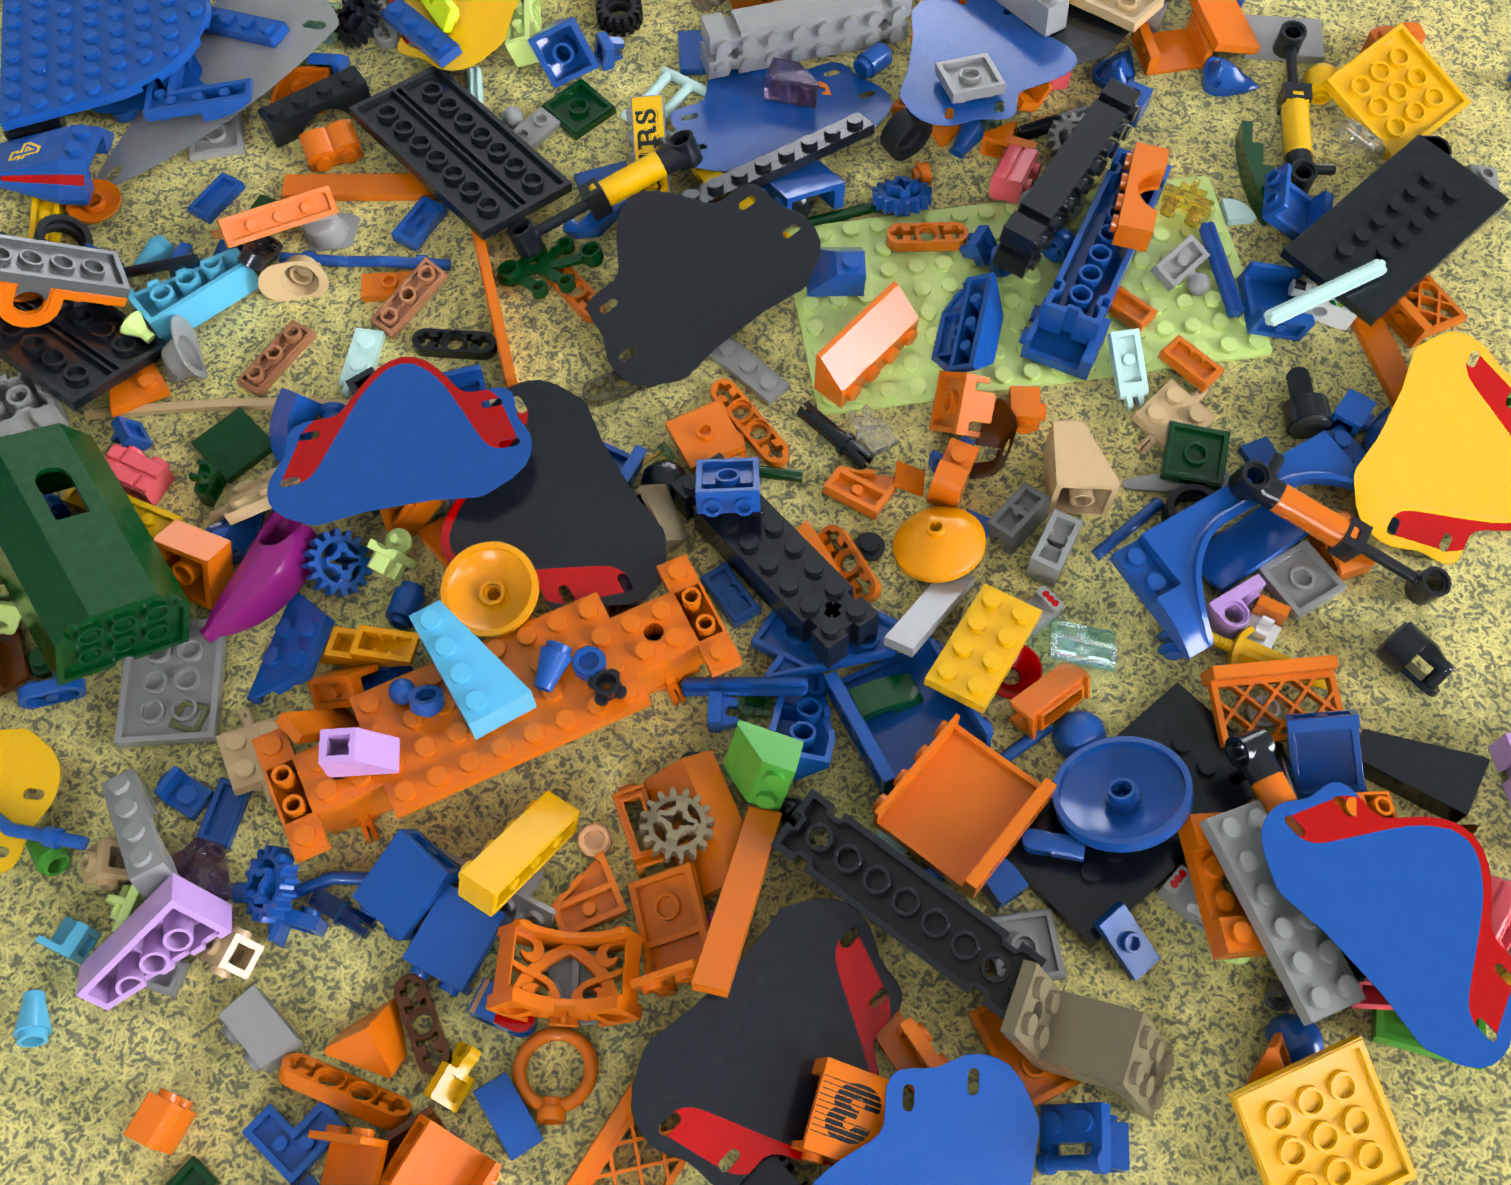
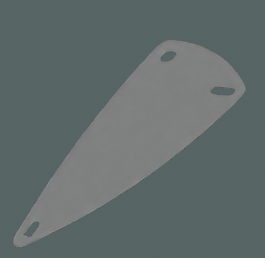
[96,0,339,186]

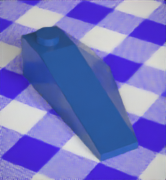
[769,672,836,782]

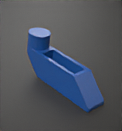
[563,197,630,239]

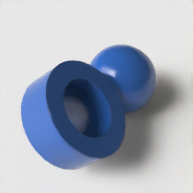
[388,678,445,718]

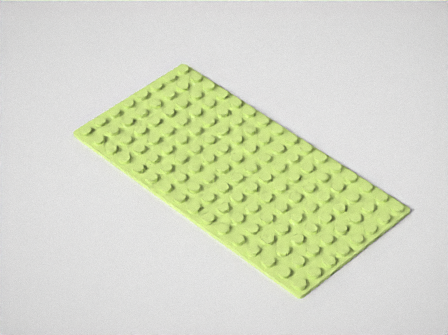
[784,176,1273,416]

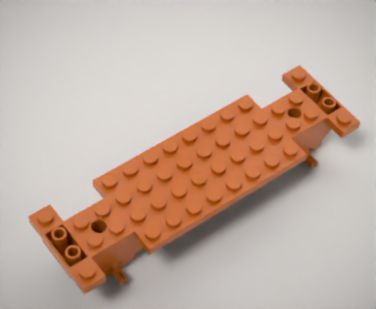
[251,554,742,864]

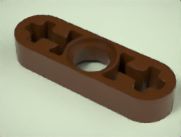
[394,974,452,1076]

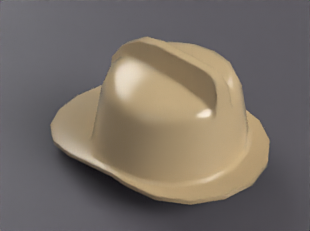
[258,254,329,302]

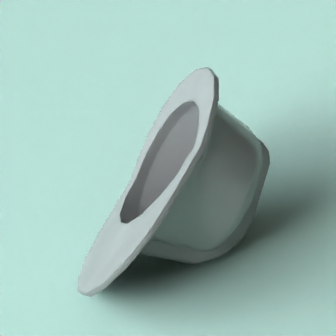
[302,213,360,251]
[161,315,208,382]

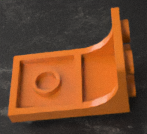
[628,862,710,997]

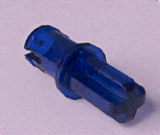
[309,888,377,939]

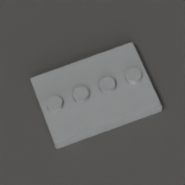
[114,619,227,748]

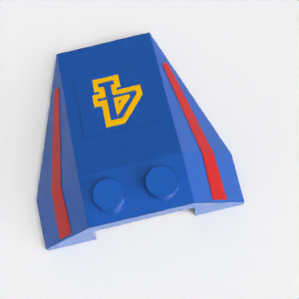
[0,124,114,205]

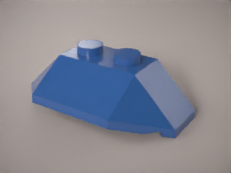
[931,272,1004,372]

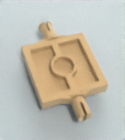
[1131,379,1216,454]
[209,468,300,526]
[216,707,279,806]

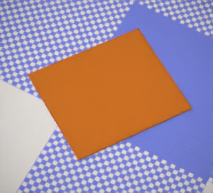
[894,460,925,497]

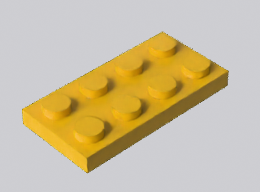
[924,583,1043,714]

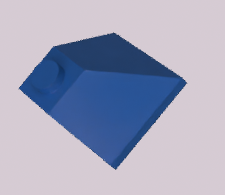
[806,247,866,297]

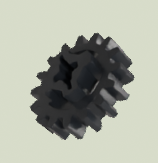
[334,0,381,48]

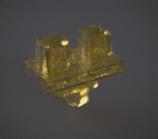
[1160,178,1215,229]

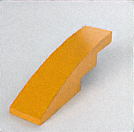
[319,624,421,667]

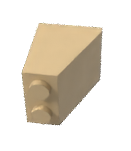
[1043,419,1120,516]

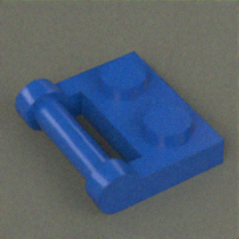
[1036,1102,1111,1175]

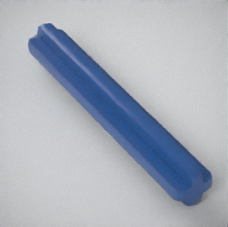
[1199,221,1245,318]
[682,677,808,696]

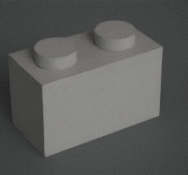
[218,985,305,1074]

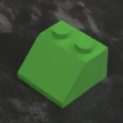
[723,720,804,812]

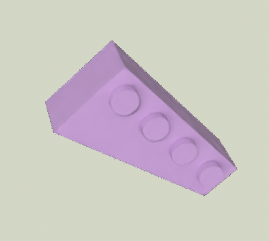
[76,873,232,1011]

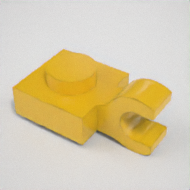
[423,1041,482,1113]

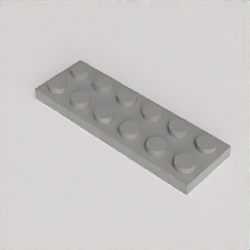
[1199,799,1367,1026]

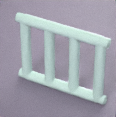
[621,66,707,150]

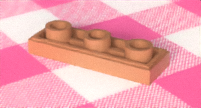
[369,257,449,339]
[236,319,317,398]

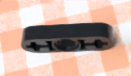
[238,236,283,271]
[412,328,497,360]

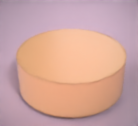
[578,823,612,859]

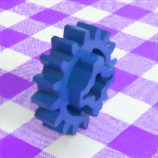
[872,176,932,216]
[302,528,372,598]
[242,845,300,924]

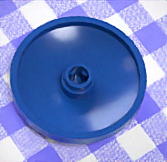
[1052,736,1194,853]

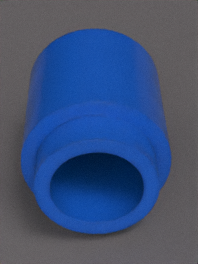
[853,41,892,79]
[385,580,426,630]

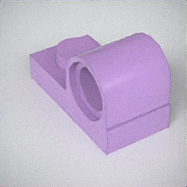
[1206,574,1266,639]

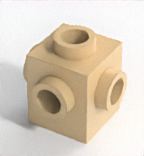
[80,838,129,891]
[199,925,265,980]

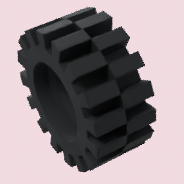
[596,0,643,37]

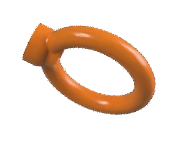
[512,1026,599,1125]

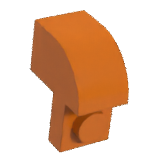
[927,437,980,508]

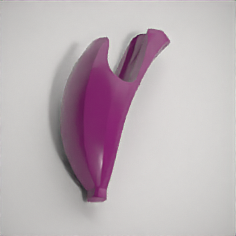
[199,509,319,644]

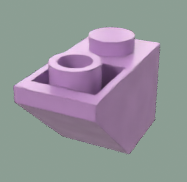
[318,727,400,777]

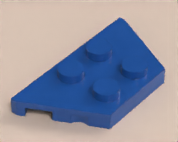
[247,592,335,705]

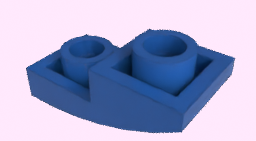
[472,1072,544,1161]

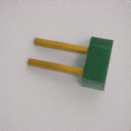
[643,442,676,465]

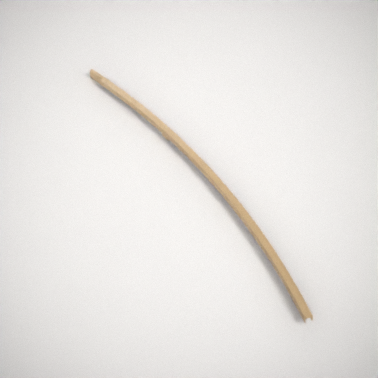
[84,398,613,446]

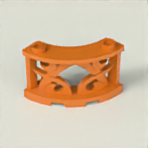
[486,919,645,1028]

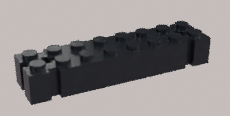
[992,78,1141,279]
[670,452,879,669]
[770,789,1047,1020]

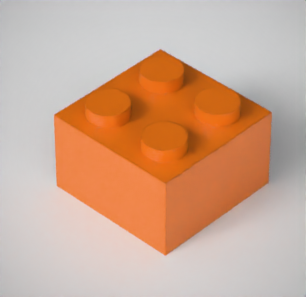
[153,519,233,610]

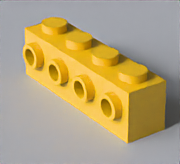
[458,790,580,917]

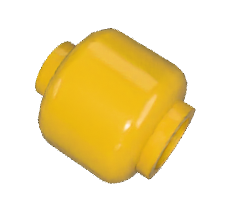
[1303,62,1337,105]

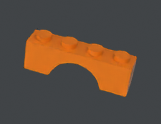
[1109,142,1170,252]

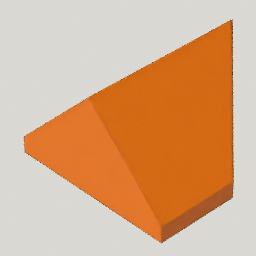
[324,998,407,1079]

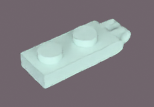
[339,328,386,398]
[1107,328,1149,411]

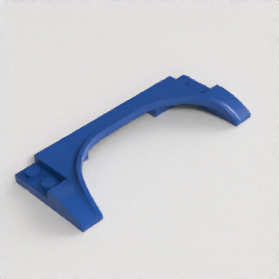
[143,56,254,122]
[1109,424,1400,661]

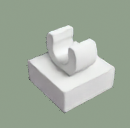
[1244,613,1282,649]

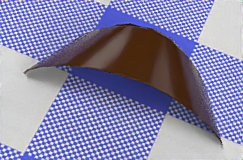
[969,398,1018,479]

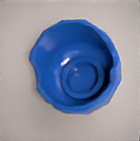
[1051,710,1107,758]
[1264,1013,1324,1063]

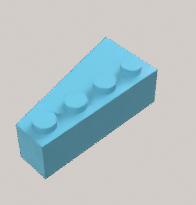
[127,247,259,343]
[409,600,537,740]

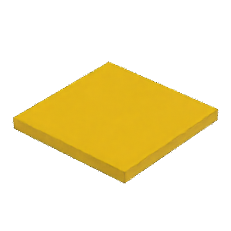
[1321,22,1471,161]
[1227,1034,1417,1185]

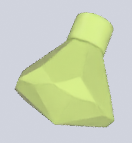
[120,311,156,344]

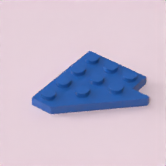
[751,598,898,677]

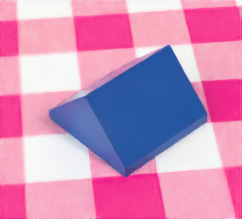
[528,16,600,88]

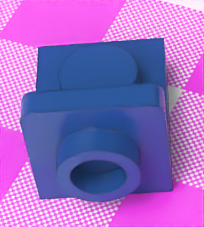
[153,766,214,822]

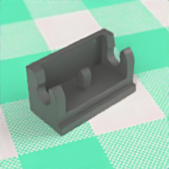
[987,482,1050,556]

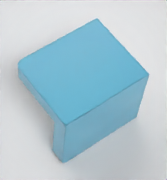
[35,917,102,965]

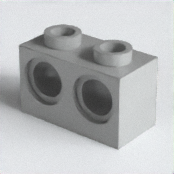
[1025,509,1084,588]

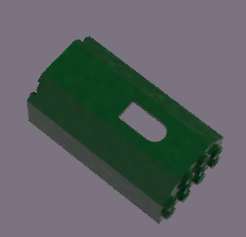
[0,423,190,686]

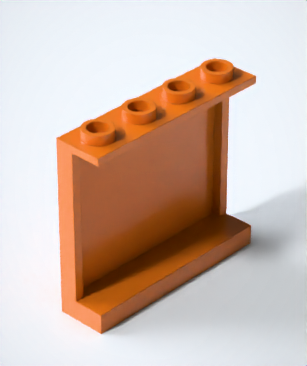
[872,713,1057,900]

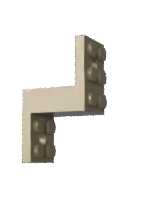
[1000,960,1174,1120]

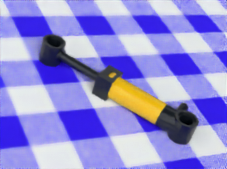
[1273,20,1336,194]
[507,129,703,259]

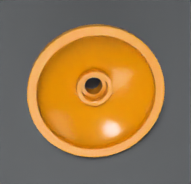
[893,506,986,583]
[440,541,539,638]

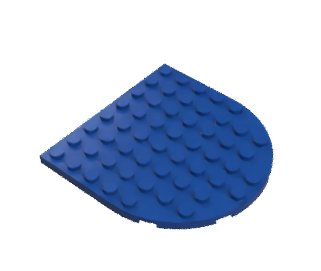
[0,0,211,131]

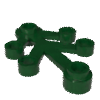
[497,236,604,299]

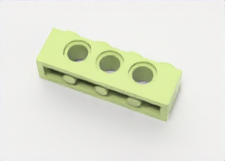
[505,0,541,68]

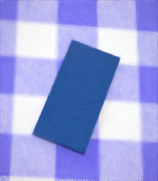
[1202,506,1309,593]

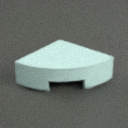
[1220,198,1256,226]

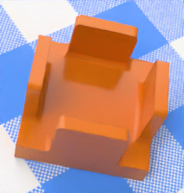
[929,371,996,438]

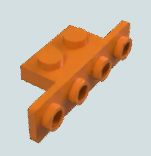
[870,994,950,1096]

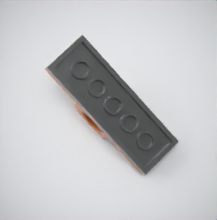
[0,234,131,328]

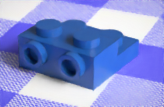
[695,457,761,517]

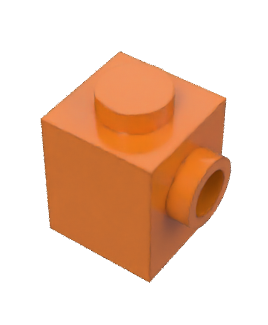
[1006,386,1046,434]

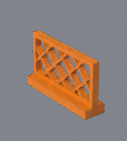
[211,185,339,248]
[1382,275,1468,349]
[1200,655,1343,748]
[565,1077,687,1185]

